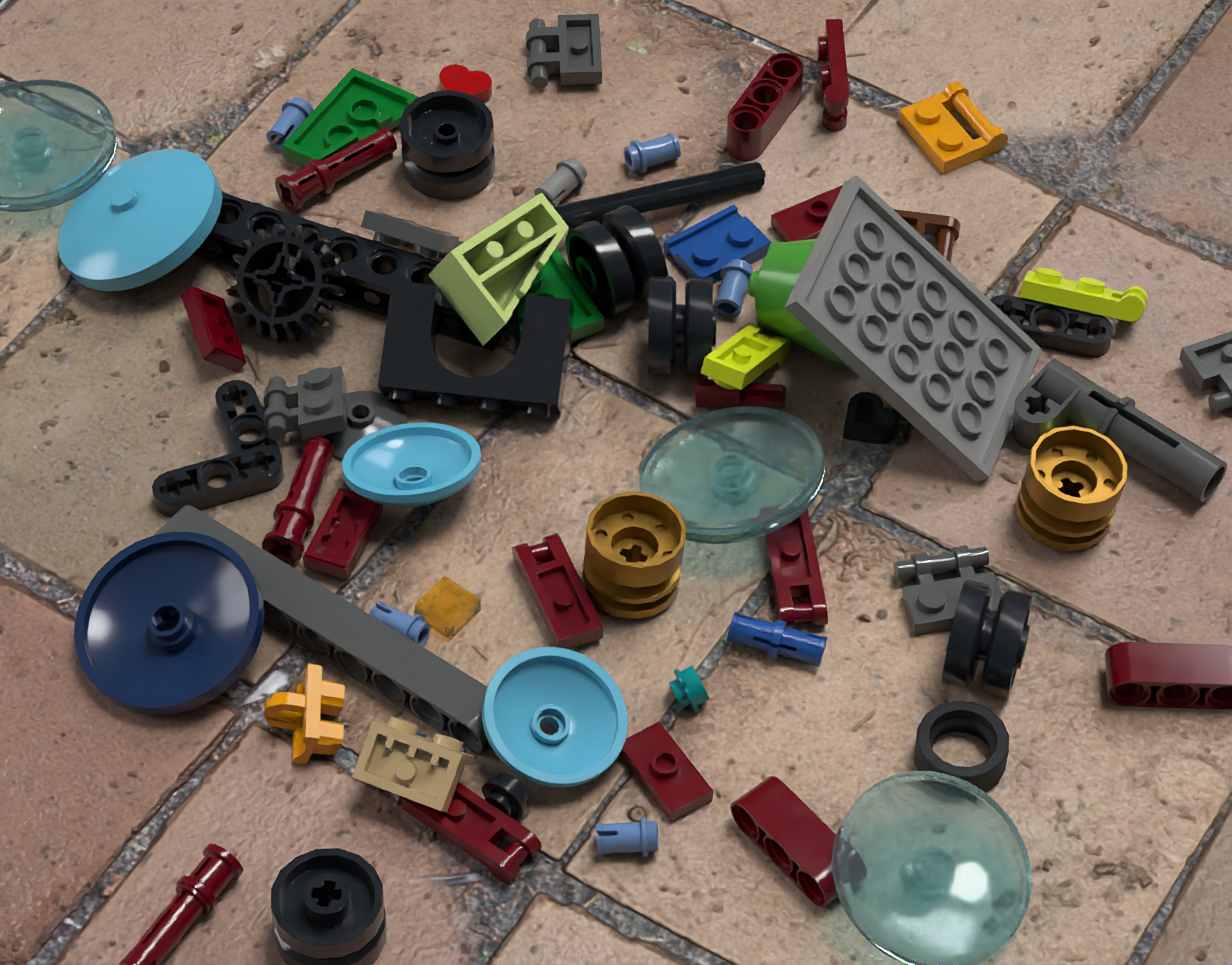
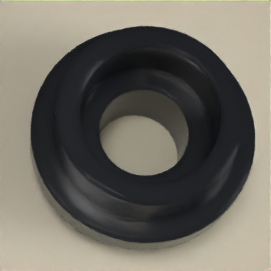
[482,773,530,819]

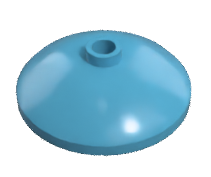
[342,423,482,507]
[482,647,628,788]

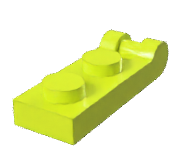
[1020,268,1148,322]
[701,324,791,390]

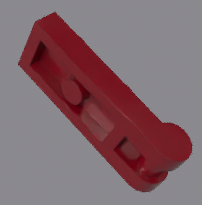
[817,19,849,131]
[761,509,828,628]
[512,533,603,649]
[402,782,542,884]

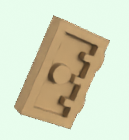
[352,716,474,812]

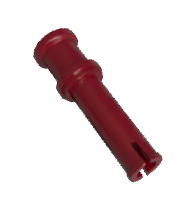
[275,127,397,212]
[262,436,334,563]
[119,843,244,965]

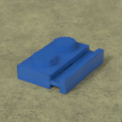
[664,204,772,284]

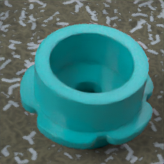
[669,665,710,712]

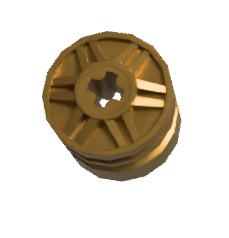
[1015,426,1127,552]
[581,491,687,619]

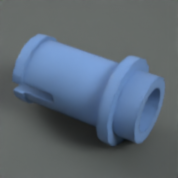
[266,97,313,150]
[623,133,681,174]
[714,259,753,317]
[369,601,431,647]
[596,817,659,857]

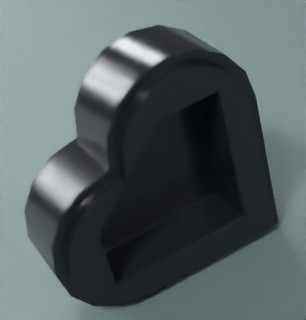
[843,392,898,444]

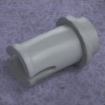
[534,158,587,206]

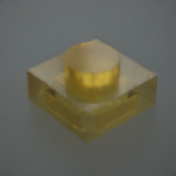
[413,576,481,640]

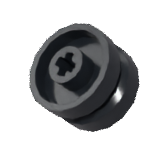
[399,90,495,200]
[565,205,668,318]
[648,276,717,376]
[942,579,1032,698]
[271,848,387,965]

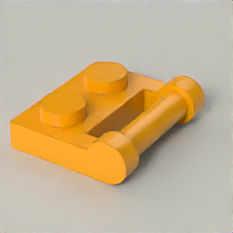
[898,81,1008,174]

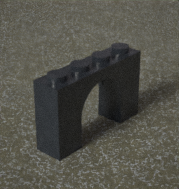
[378,280,574,419]

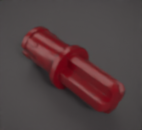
[695,378,787,413]

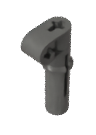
[1012,359,1227,502]

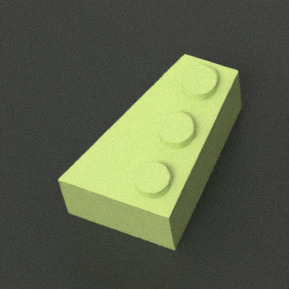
[428,192,569,346]

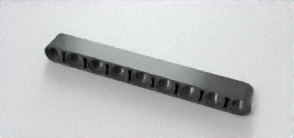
[153,505,489,752]

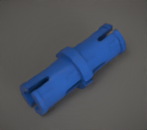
[727,612,827,667]

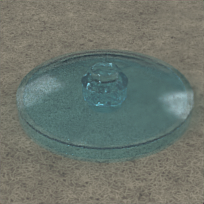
[0,79,117,212]
[639,407,825,544]
[832,771,1032,965]

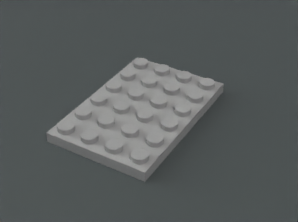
[784,175,1041,483]

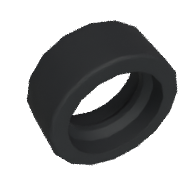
[914,701,1009,798]

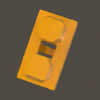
[264,663,345,765]

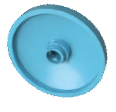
[58,149,222,291]

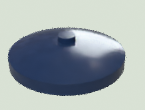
[74,532,264,715]

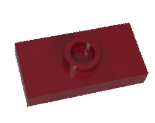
[771,185,843,242]
[181,286,247,372]
[303,488,383,580]
[619,721,713,822]

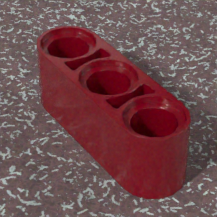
[726,52,804,161]
[1105,642,1232,710]
[730,776,864,907]

